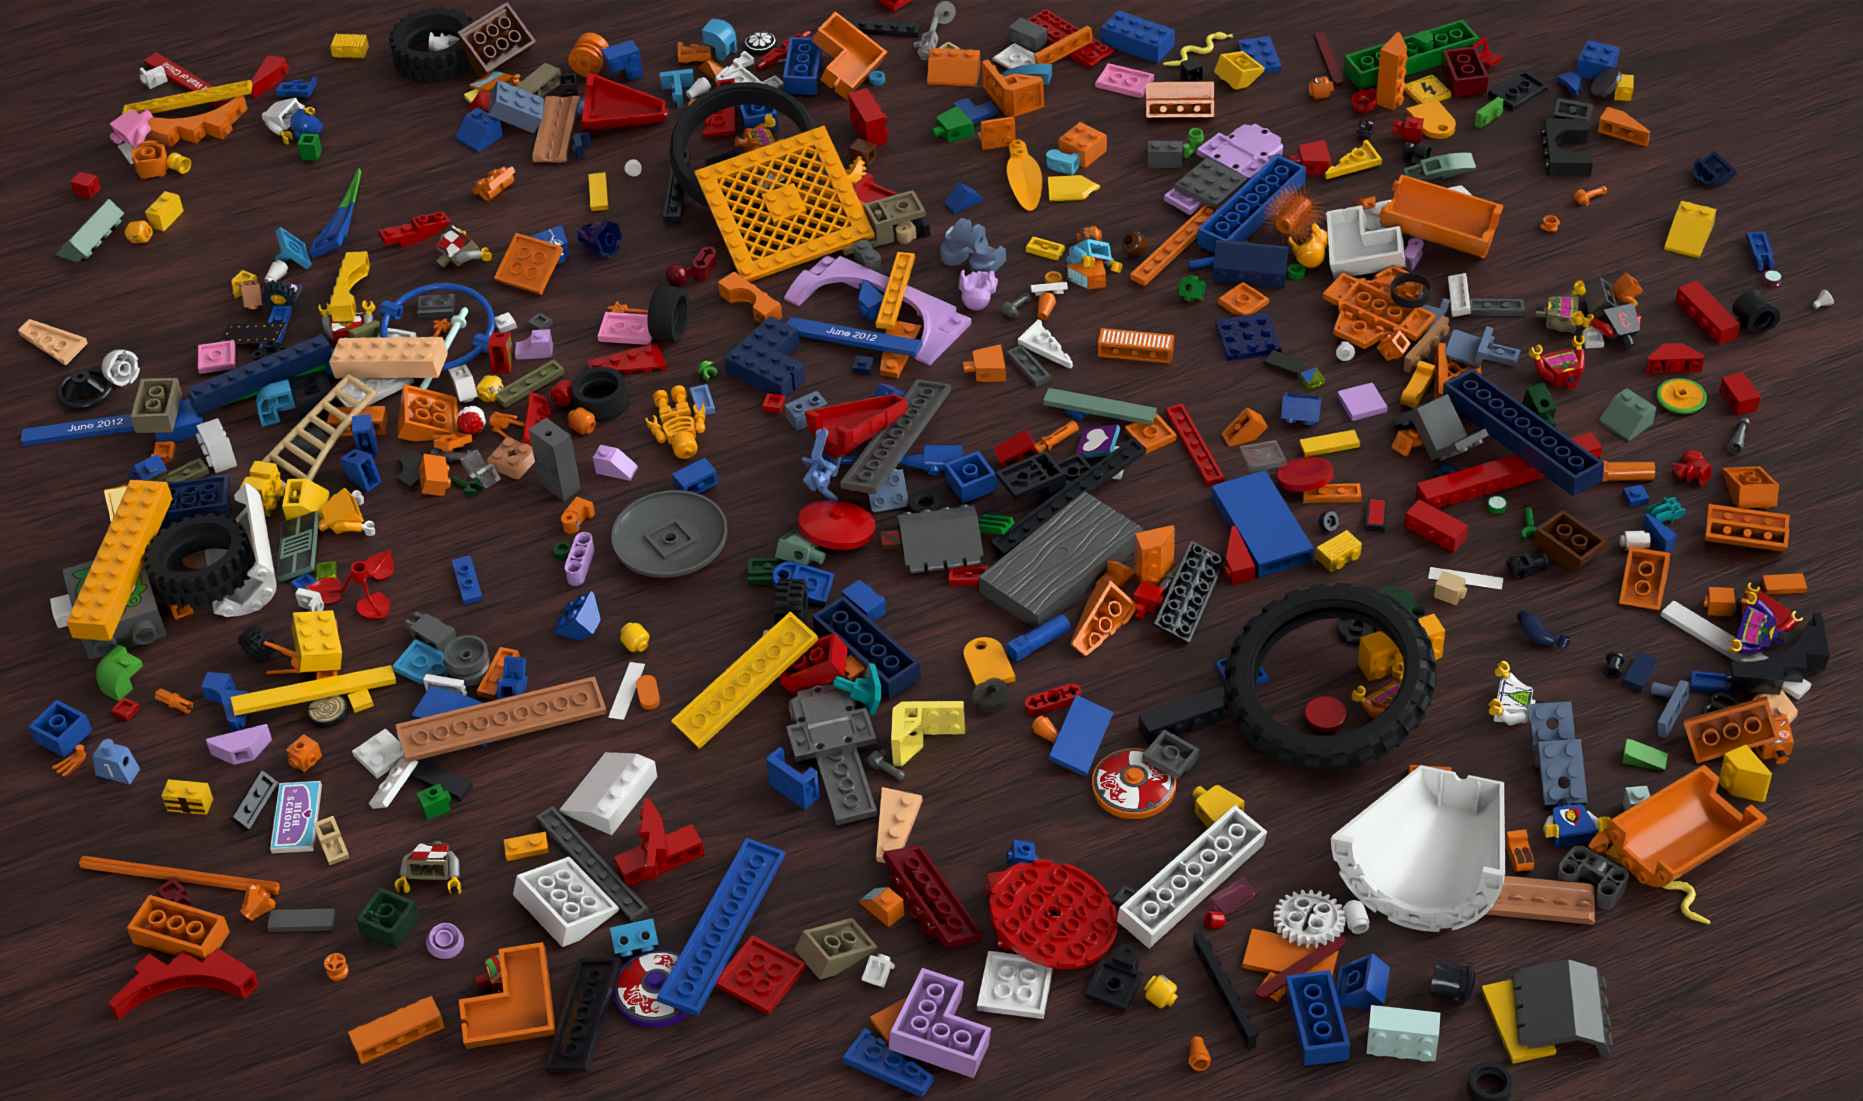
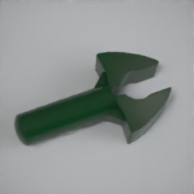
[451,475,483,497]

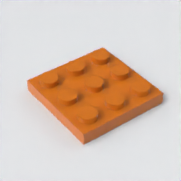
[494,233,563,295]

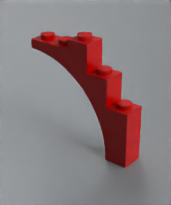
[108,948,259,1019]

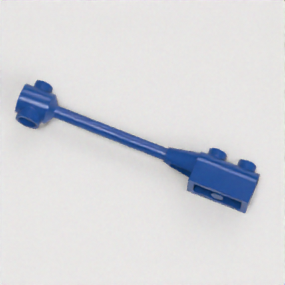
[810,445,964,476]

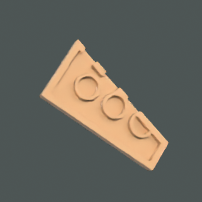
[18,319,88,366]
[876,787,922,863]

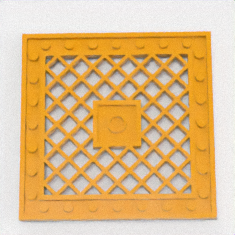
[694,126,875,282]

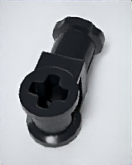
[1505,552,1549,580]

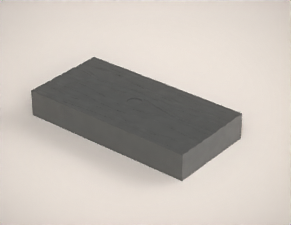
[979,491,1143,629]

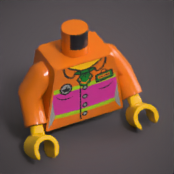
[735,114,784,153]
[1352,663,1404,719]

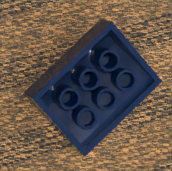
[157,474,231,534]

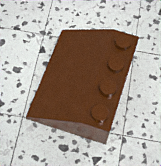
[457,2,536,78]

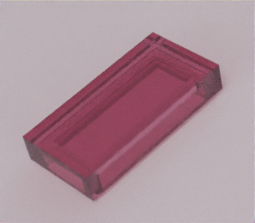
[1210,877,1257,915]

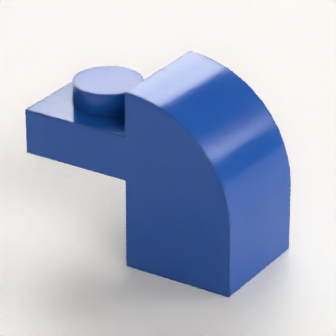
[496,656,528,700]

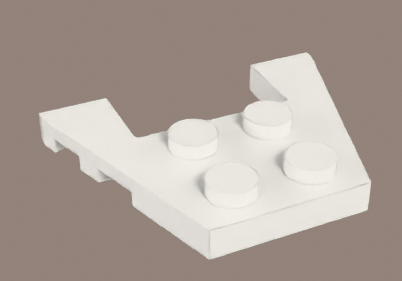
[715,51,784,89]

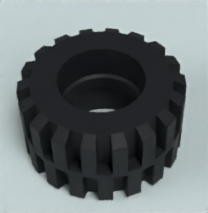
[774,578,808,624]

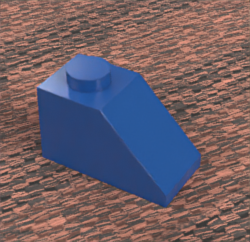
[858,280,884,321]

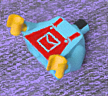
[1066,239,1122,273]

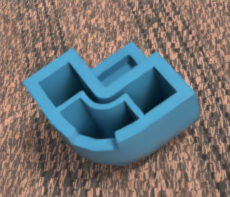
[702,18,738,61]
[256,379,296,426]

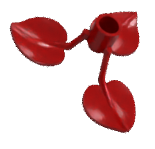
[306,550,394,619]

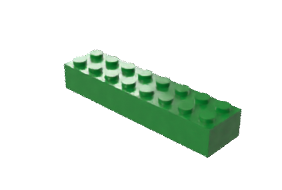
[1343,19,1479,90]

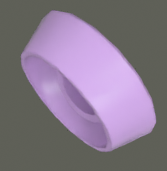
[426,923,464,959]

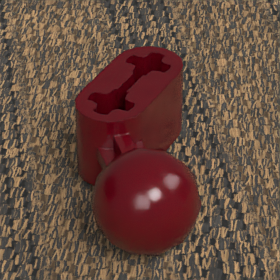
[665,246,716,286]

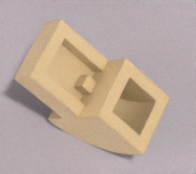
[313,816,350,866]

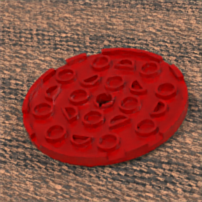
[989,859,1118,969]

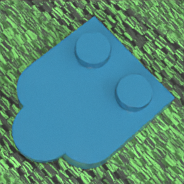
[392,639,448,684]

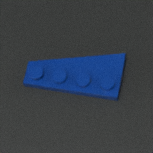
[843,1028,933,1097]

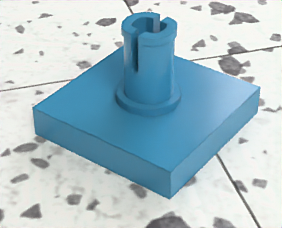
[275,227,312,269]

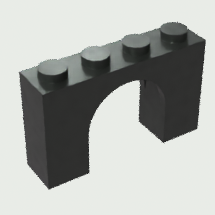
[1541,119,1593,177]

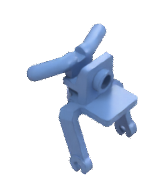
[801,428,841,500]

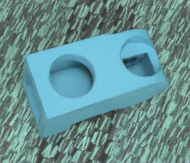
[1046,149,1080,176]

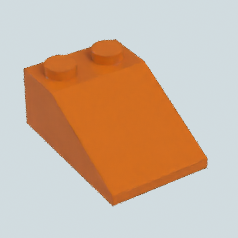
[1722,466,1779,510]
[1619,547,1670,611]

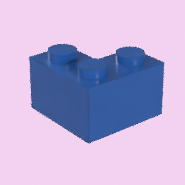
[602,40,643,81]

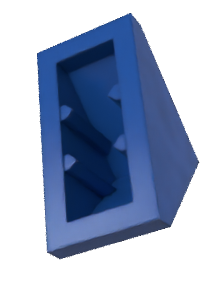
[944,182,983,214]

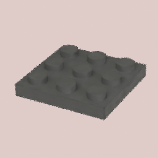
[1175,158,1248,210]

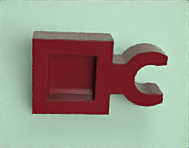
[156,878,192,907]

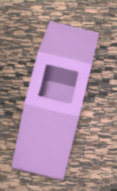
[206,724,272,765]

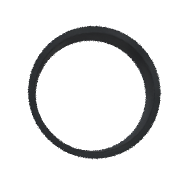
[1391,272,1432,308]

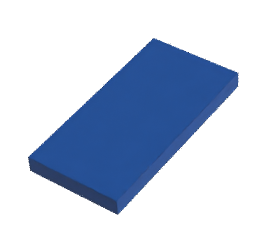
[1048,695,1114,777]

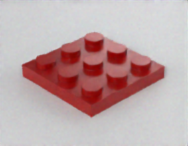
[715,935,807,1015]

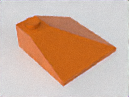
[398,384,458,442]

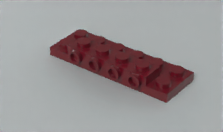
[882,845,984,948]

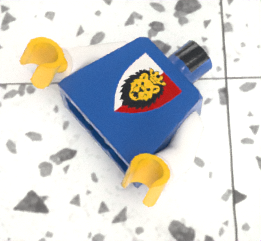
[1543,798,1611,848]

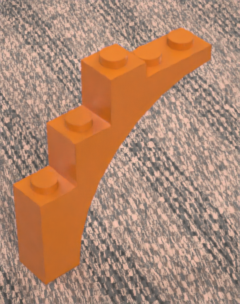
[145,96,248,148]

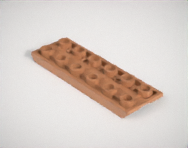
[533,96,580,163]
[1485,876,1595,925]

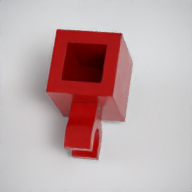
[1392,117,1424,145]

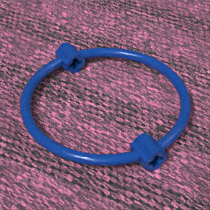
[379,283,495,371]

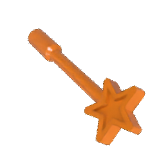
[607,301,648,315]
[432,318,453,337]

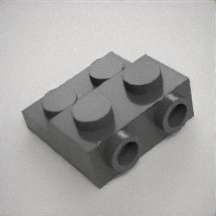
[1142,730,1200,780]

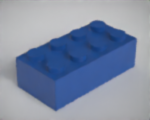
[1101,10,1175,63]
[783,37,823,95]
[1285,970,1350,1066]

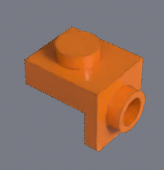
[1392,428,1423,456]

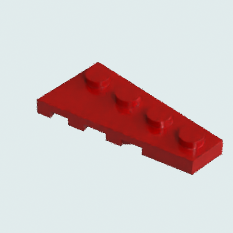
[702,78,736,139]

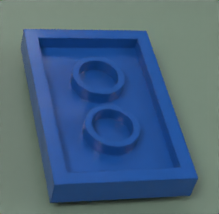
[1237,36,1281,74]

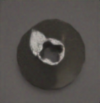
[972,677,1009,713]

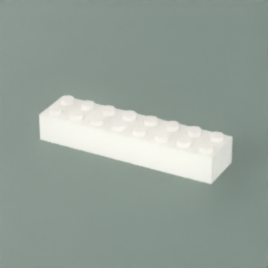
[1117,805,1267,948]

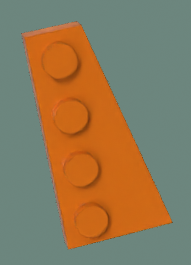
[880,321,922,379]

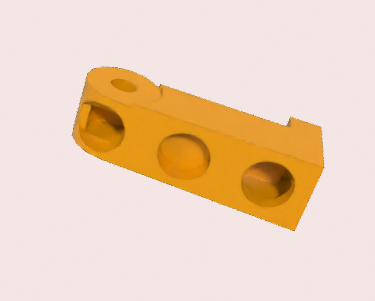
[1400,360,1435,409]

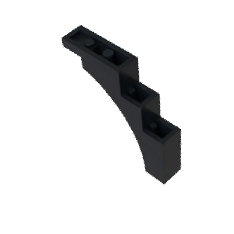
[1725,612,1830,695]

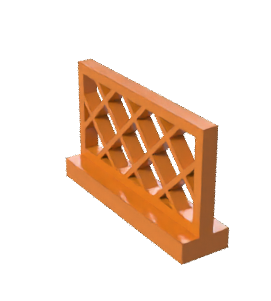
[1434,343,1481,399]

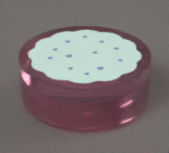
[1763,270,1783,287]

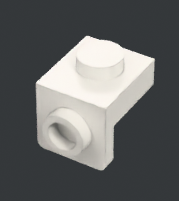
[139,66,168,89]

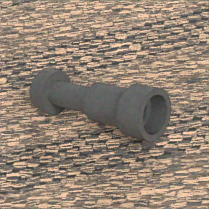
[1727,417,1750,454]
[431,449,474,463]

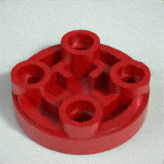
[1305,696,1347,732]

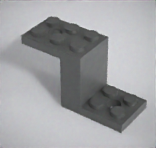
[1392,394,1489,461]

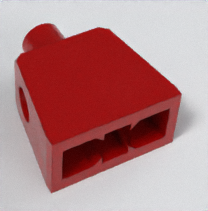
[1289,140,1331,174]

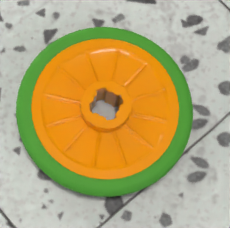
[1656,378,1707,414]

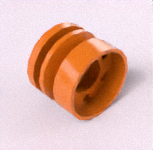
[568,32,609,77]

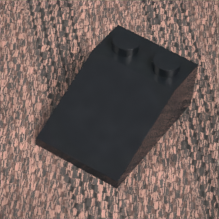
[290,370,335,419]

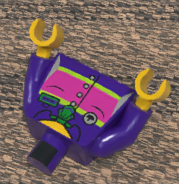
[1727,591,1787,656]

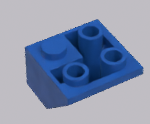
[554,591,601,640]

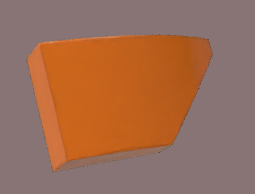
[151,441,176,465]

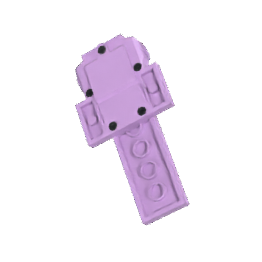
[1164,123,1283,215]

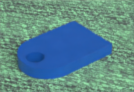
[772,562,835,607]

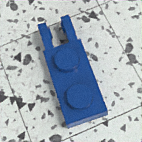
[1746,231,1774,271]

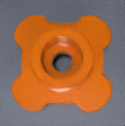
[1540,215,1560,232]

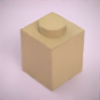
[1434,571,1467,605]

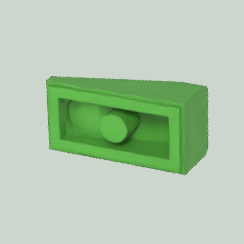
[1622,739,1668,772]

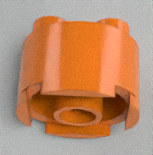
[131,140,169,179]

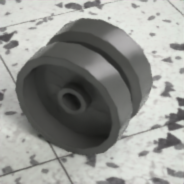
[443,635,491,687]

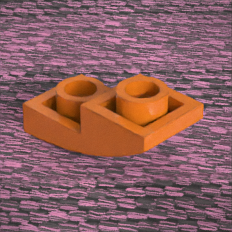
[1588,828,1613,856]

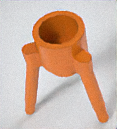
[490,412,524,439]
[264,641,302,675]

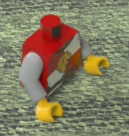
[318,300,375,345]

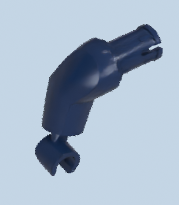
[1517,610,1571,649]

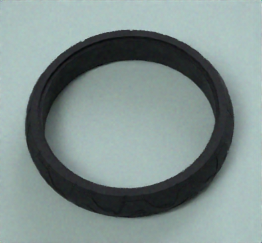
[670,82,818,215]

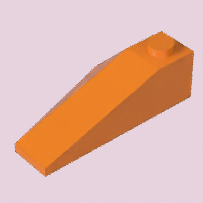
[1070,581,1137,657]

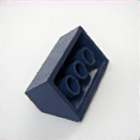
[1213,240,1288,288]

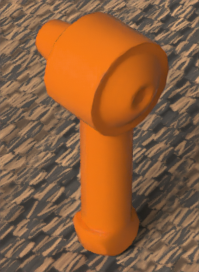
[1573,186,1607,205]

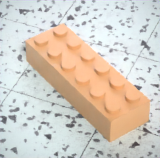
[329,337,448,379]

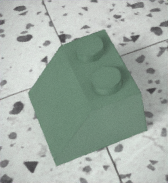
[1599,388,1656,441]

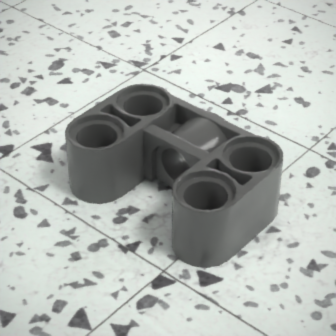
[1557,846,1629,910]

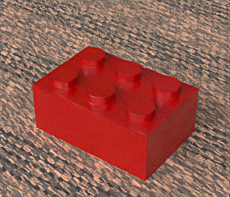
[848,88,888,147]
[780,632,848,697]

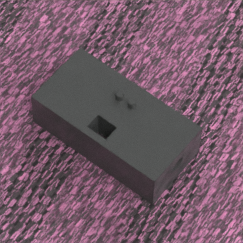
[529,418,581,501]

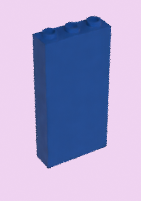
[1211,470,1314,578]

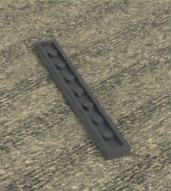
[536,806,650,923]

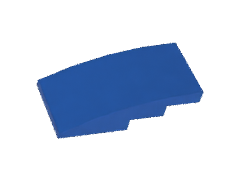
[411,686,488,747]

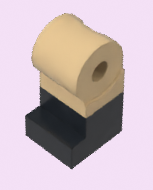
[896,217,931,244]

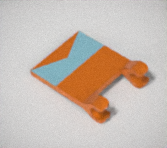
[470,71,522,93]

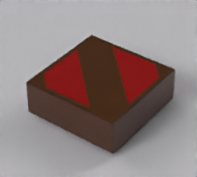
[880,529,902,550]

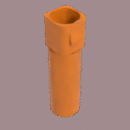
[1601,461,1655,482]

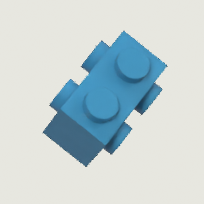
[609,918,658,957]

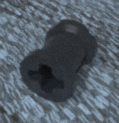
[1603,652,1625,679]

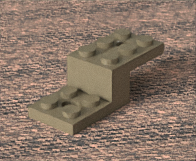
[833,190,926,256]

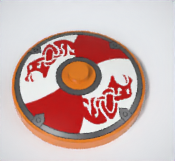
[1092,748,1176,819]

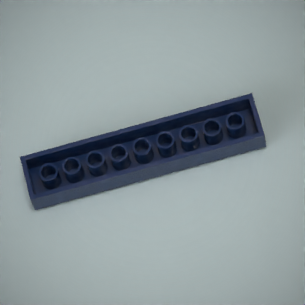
[1443,368,1604,497]

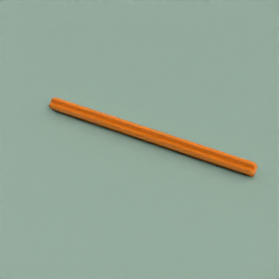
[79,856,280,895]

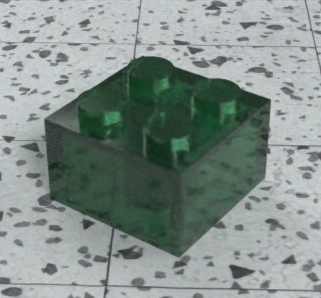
[356,887,420,949]

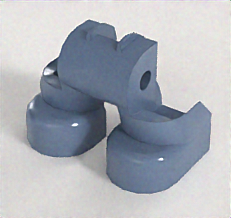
[940,218,1006,273]

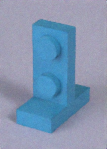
[660,69,694,108]

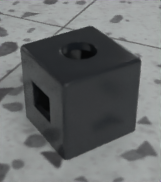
[1180,58,1203,82]
[559,74,578,97]

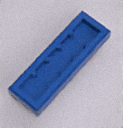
[452,555,483,605]

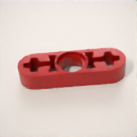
[1025,684,1081,716]

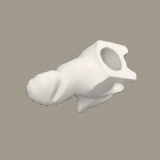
[429,32,459,52]

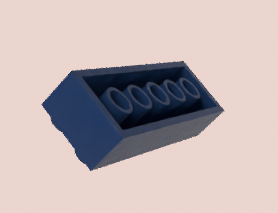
[812,596,921,699]

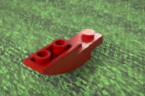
[378,212,450,248]
[638,798,668,879]

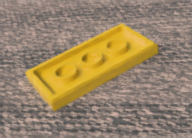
[1481,979,1556,1064]

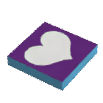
[1076,424,1120,459]

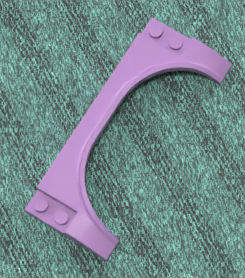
[784,255,971,366]

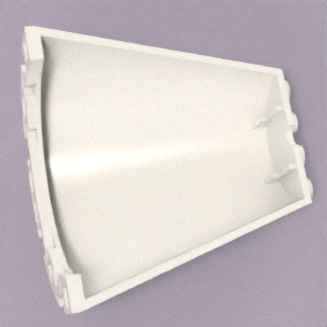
[1331,765,1505,932]

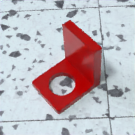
[1472,37,1503,67]

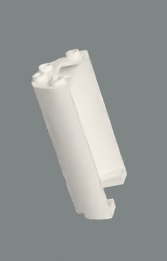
[204,483,276,617]

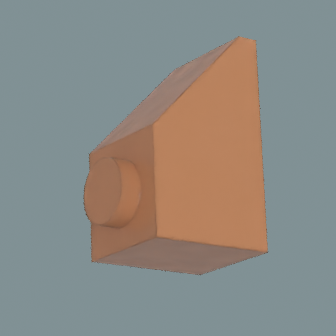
[239,279,262,309]

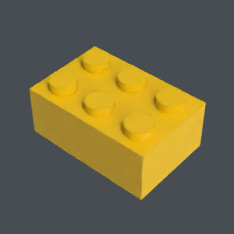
[291,610,342,672]

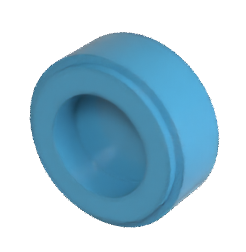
[869,71,885,86]

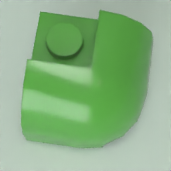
[96,645,143,702]

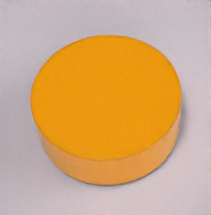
[1045,271,1063,284]

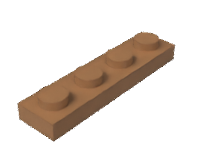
[1403,315,1450,373]

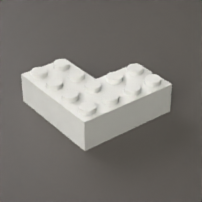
[1327,205,1406,279]

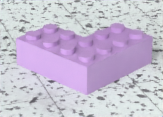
[889,968,991,1078]

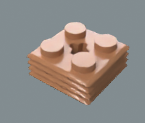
[487,437,535,480]

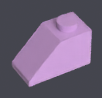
[593,445,638,481]

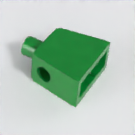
[931,106,974,142]

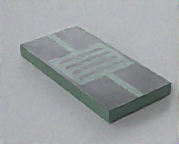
[276,511,319,582]

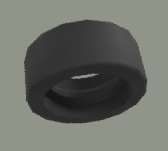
[1467,1062,1513,1101]

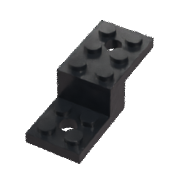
[996,451,1091,501]

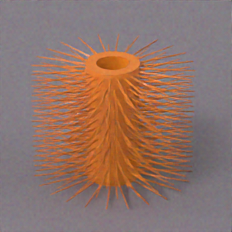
[1262,183,1326,246]

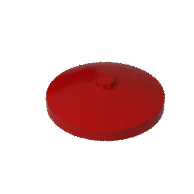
[798,500,875,550]

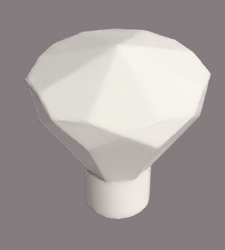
[1812,289,1834,309]

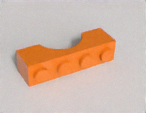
[718,272,782,324]

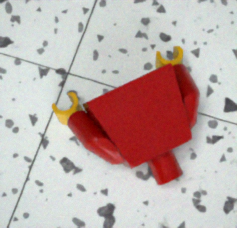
[1741,583,1803,633]

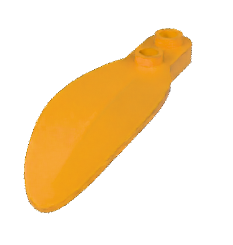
[1007,140,1042,211]

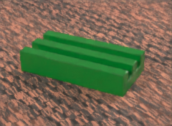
[978,514,1015,535]

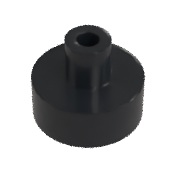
[1318,511,1339,531]

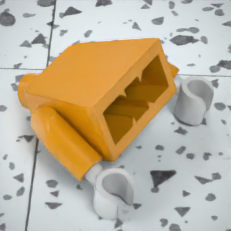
[318,488,375,536]

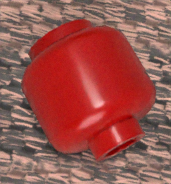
[550,380,573,407]

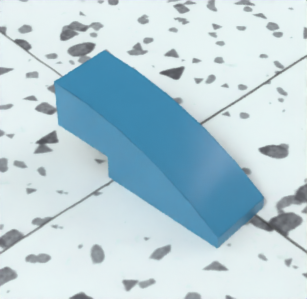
[1003,64,1052,85]

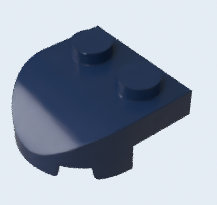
[1692,151,1737,188]

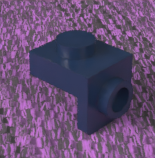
[571,132,592,160]

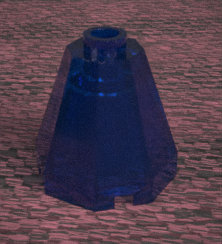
[577,220,622,258]

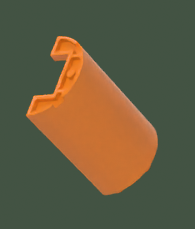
[1379,174,1504,258]
[1609,765,1767,887]

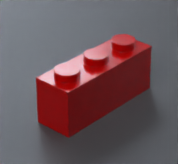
[1404,500,1468,553]

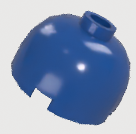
[290,108,324,139]

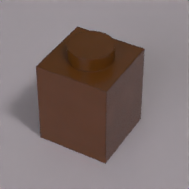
[849,138,877,167]

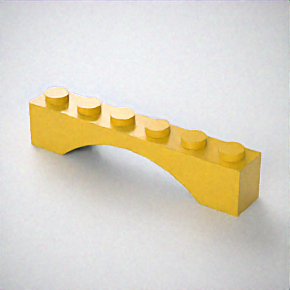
[328,251,370,322]

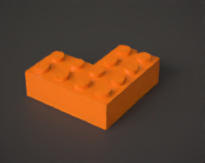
[812,11,887,100]
[459,942,556,1049]

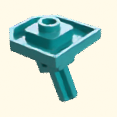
[833,663,881,715]

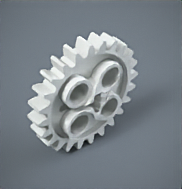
[1273,890,1346,948]

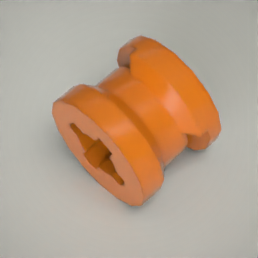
[324,953,349,981]

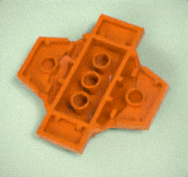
[1323,265,1436,349]

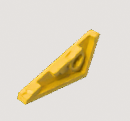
[1324,140,1382,179]

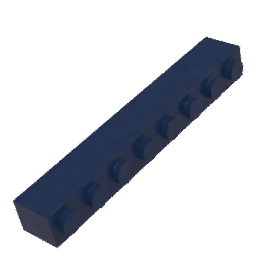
[187,334,332,415]

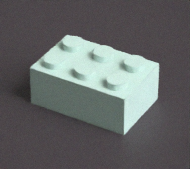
[1366,1005,1440,1062]

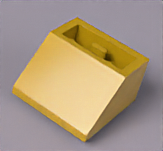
[282,478,330,521]

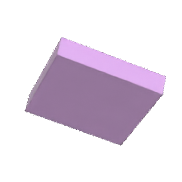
[1337,383,1387,421]

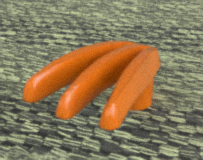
[52,745,86,777]

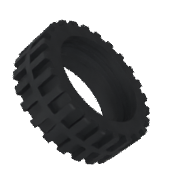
[389,7,474,83]
[143,513,256,608]

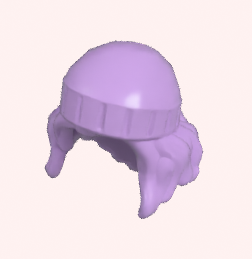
[959,270,998,311]

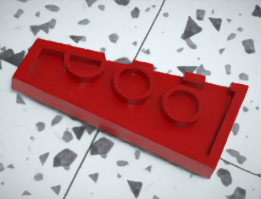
[587,342,667,375]
[521,392,553,446]

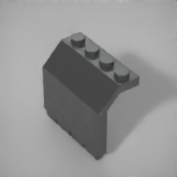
[897,505,984,574]
[1512,959,1613,1057]

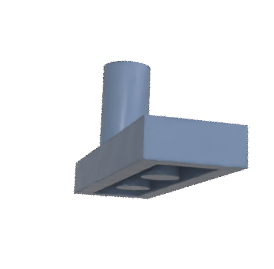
[1651,680,1689,738]

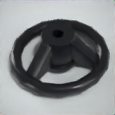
[56,368,113,410]

